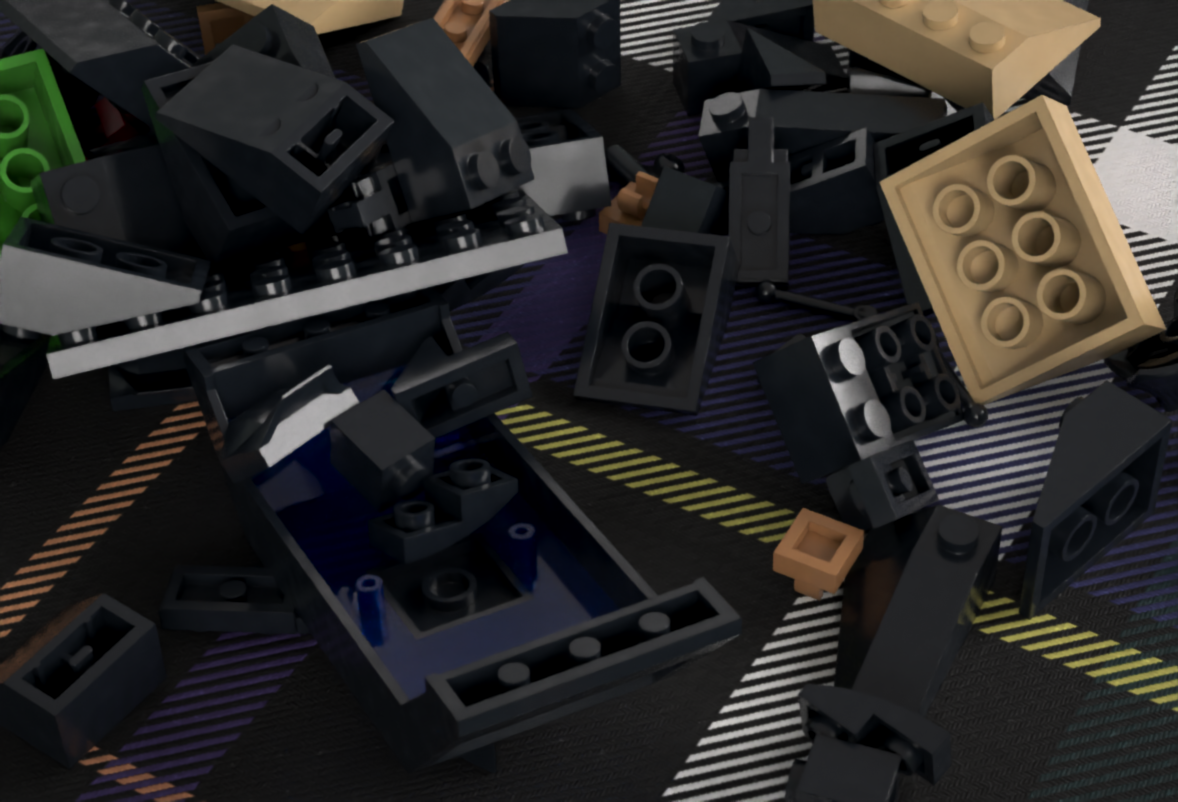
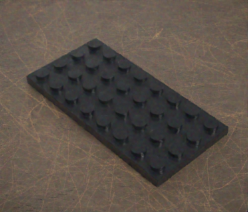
[46,189,568,379]

